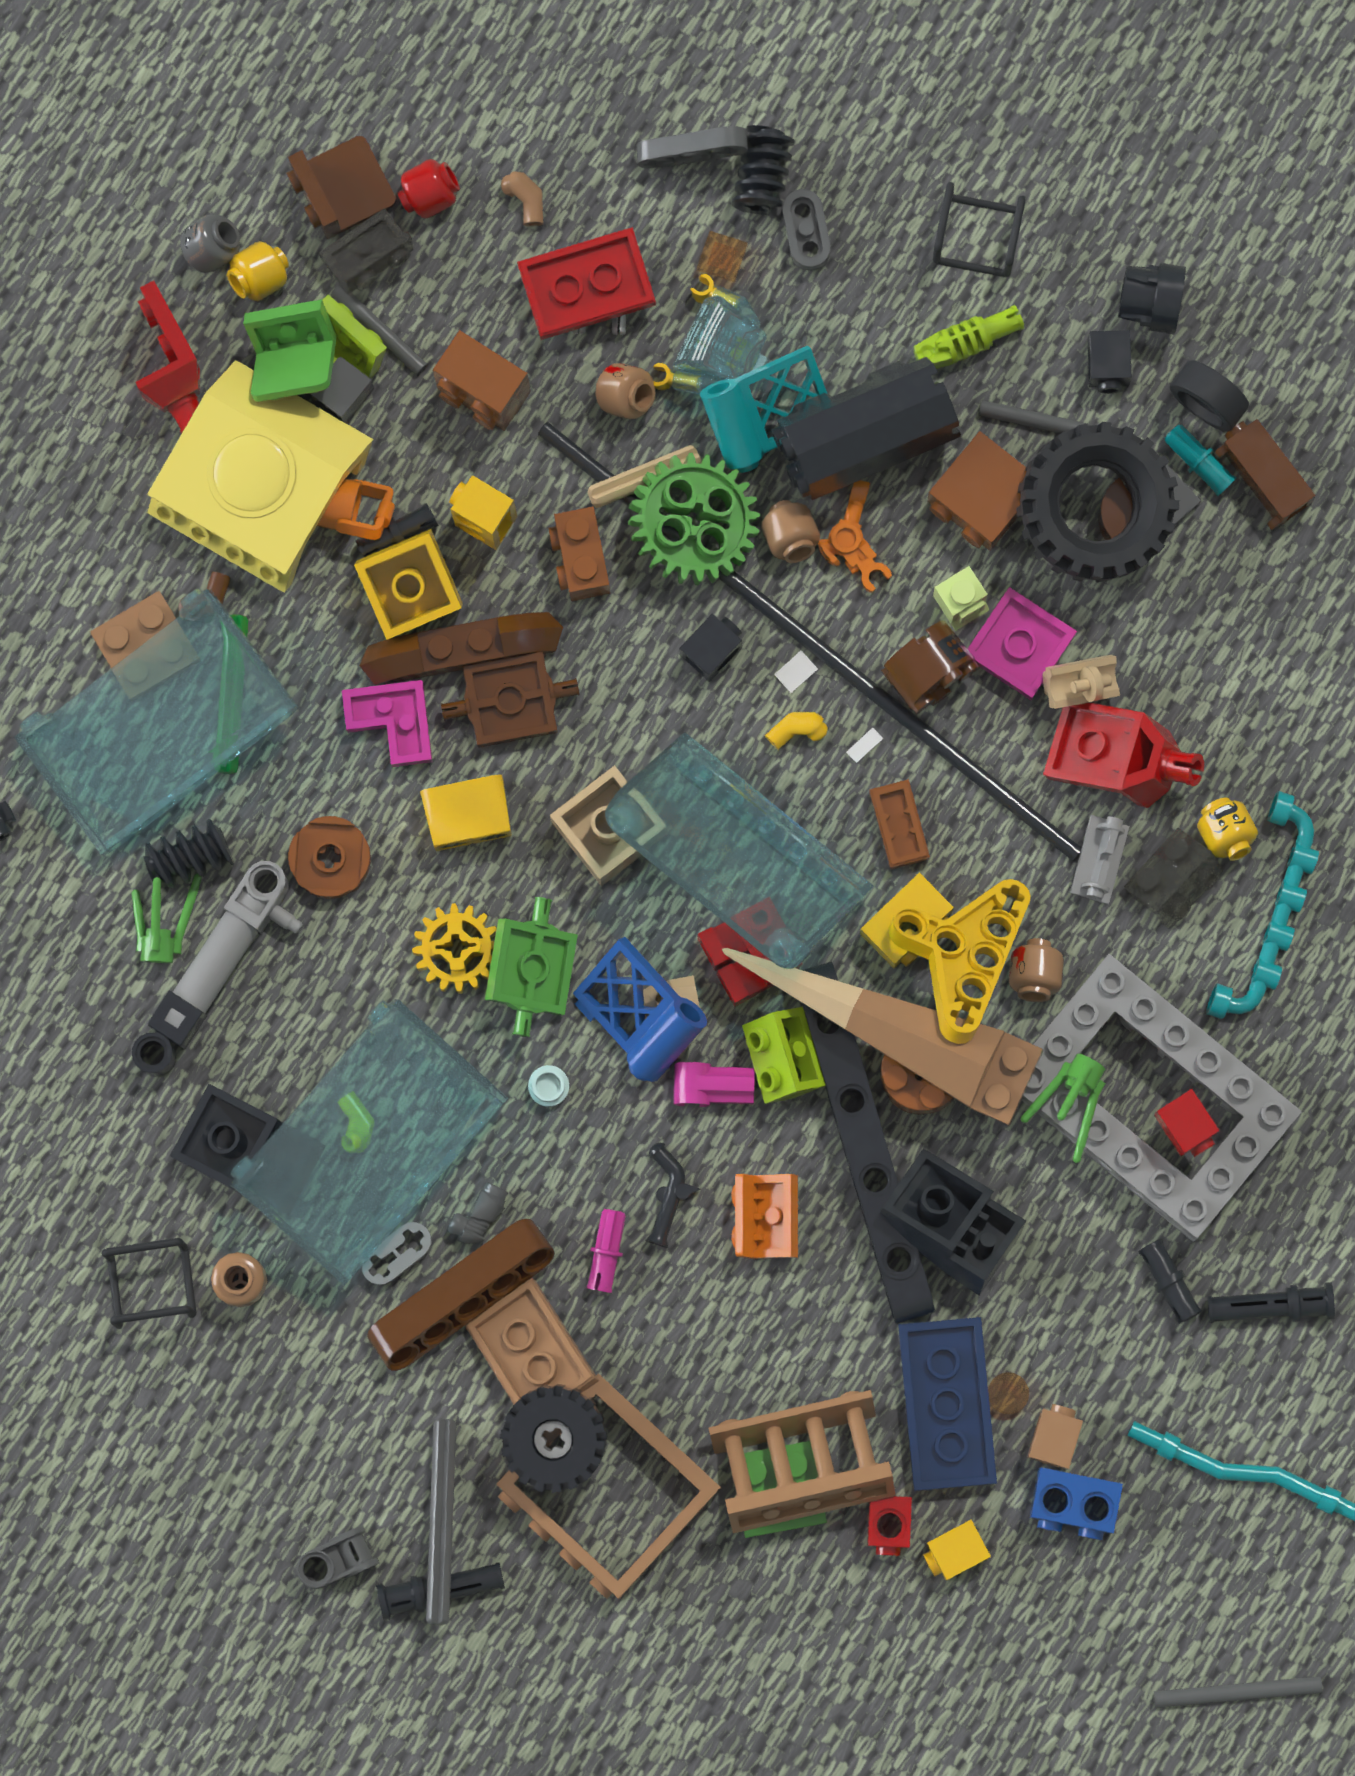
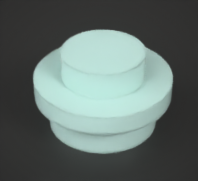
[528,1065,569,1107]

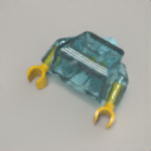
[653,274,773,395]

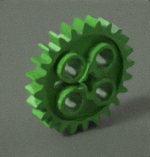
[628,453,760,585]

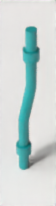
[1127,1421,1355,1521]

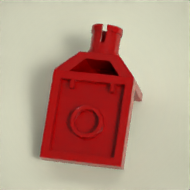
[135,280,200,434]
[1043,702,1204,808]

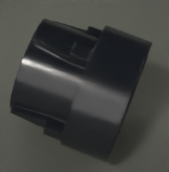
[1118,263,1186,335]

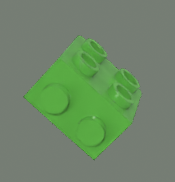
[243,299,337,402]

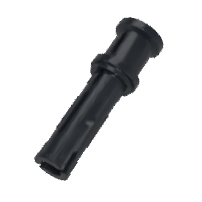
[1207,1282,1335,1323]
[376,1562,505,1621]

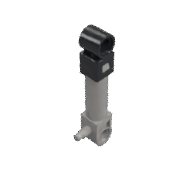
[132,861,303,1077]

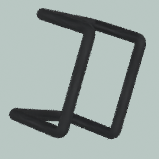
[932,182,1026,277]
[101,1238,197,1329]

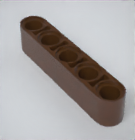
[367,1219,555,1371]

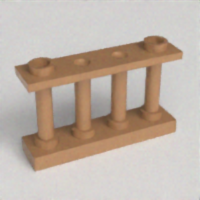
[709,1390,896,1534]

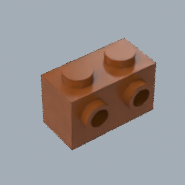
[548,506,611,601]

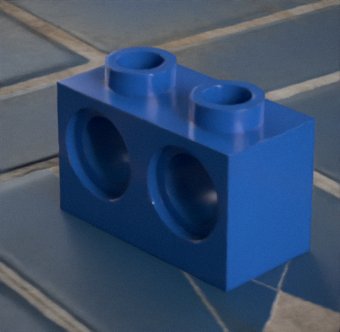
[1029,1467,1123,1540]

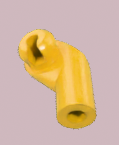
[765,712,828,750]

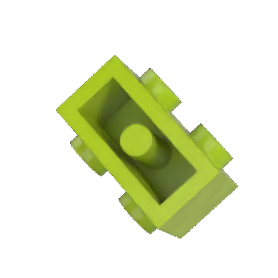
[742,1007,826,1104]

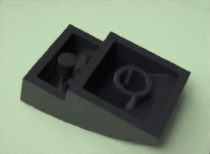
[170,1084,326,1218]
[880,1148,1026,1295]

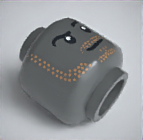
[180,214,240,273]

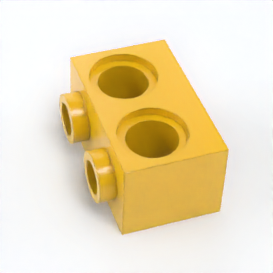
[449,475,517,550]

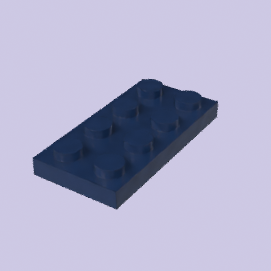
[898,1317,997,1491]

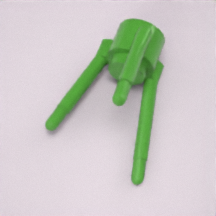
[132,874,202,963]
[1021,1054,1105,1163]

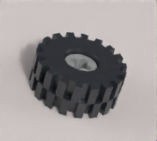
[500,1384,608,1493]

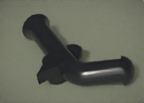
[645,1142,701,1248]

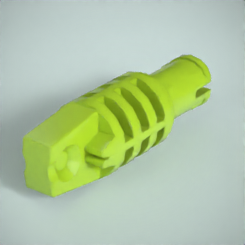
[914,305,1025,369]

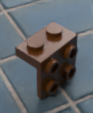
[286,136,396,240]

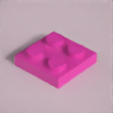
[967,587,1077,701]

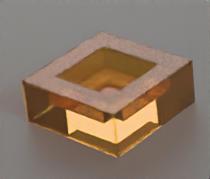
[697,231,748,283]

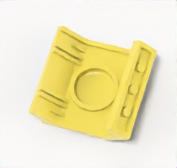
[147,360,373,593]

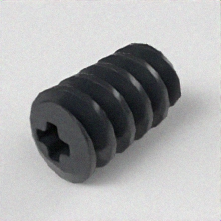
[732,125,795,215]
[143,819,234,889]

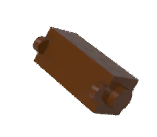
[1213,419,1316,531]

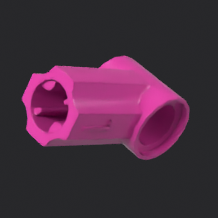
[673,1062,755,1107]

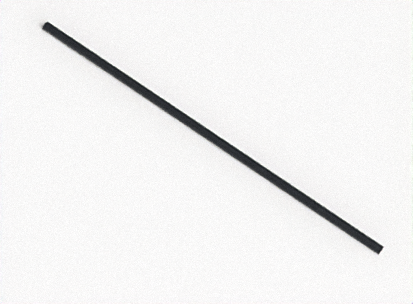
[538,422,1082,861]

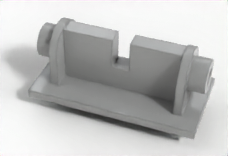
[1070,815,1130,905]

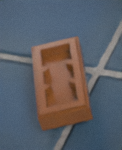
[869,779,930,870]

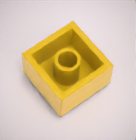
[354,529,463,640]

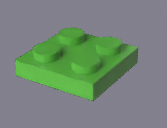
[744,1441,827,1538]

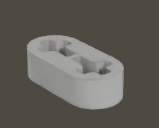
[362,1222,432,1286]

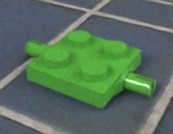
[485,897,578,1037]

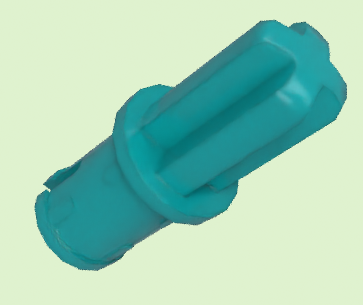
[1165,424,1236,496]

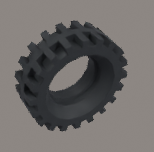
[1016,422,1179,583]

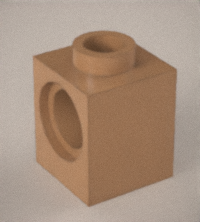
[1027,1404,1083,1470]

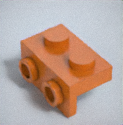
[731,1174,798,1259]

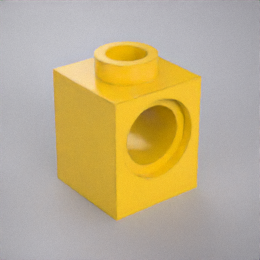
[923,1520,991,1581]

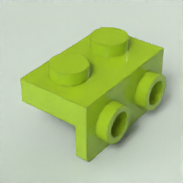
[322,295,387,378]

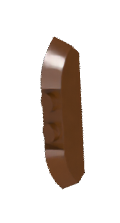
[359,612,563,685]

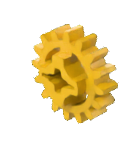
[412,903,497,994]

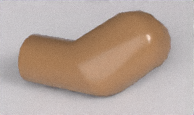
[501,171,543,226]

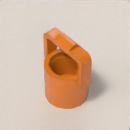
[317,478,395,540]

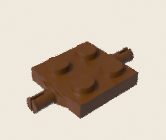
[441,651,580,748]

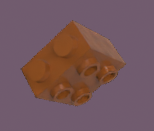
[927,431,1027,551]

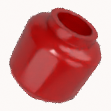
[398,159,460,219]

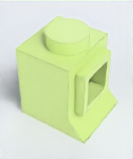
[933,566,990,631]

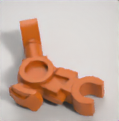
[818,480,892,593]

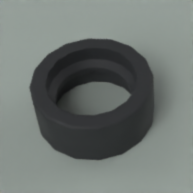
[1170,360,1249,432]

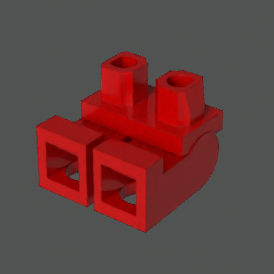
[697,899,803,1008]

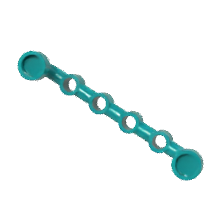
[1206,791,1319,1019]

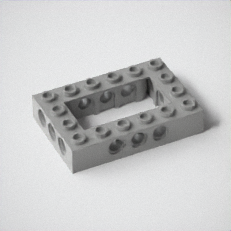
[1022,954,1302,1242]

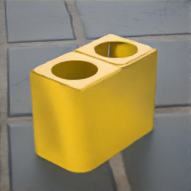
[420,775,512,851]

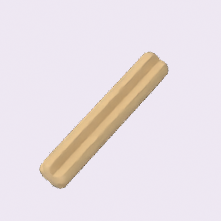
[587,445,701,508]

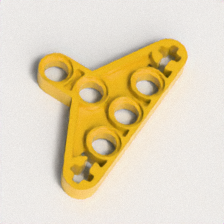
[889,879,1031,1044]

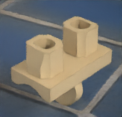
[1043,655,1120,709]

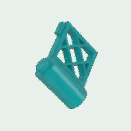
[700,346,827,473]

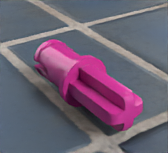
[586,1209,626,1293]

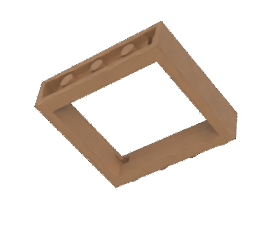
[496,1373,721,1599]

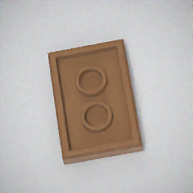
[465,1278,599,1404]

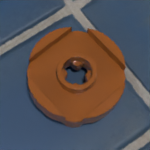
[288,816,371,899]

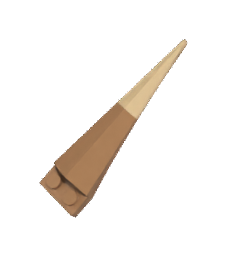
[722,948,1044,1126]

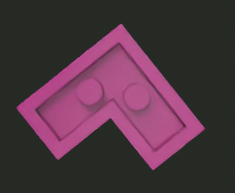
[342,680,433,767]

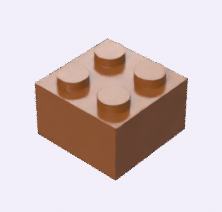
[433,330,531,431]

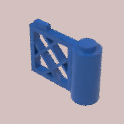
[573,937,707,1082]

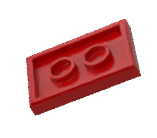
[517,227,656,340]

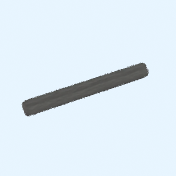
[426,1419,456,1625]

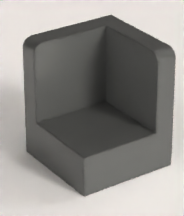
[310,357,374,423]

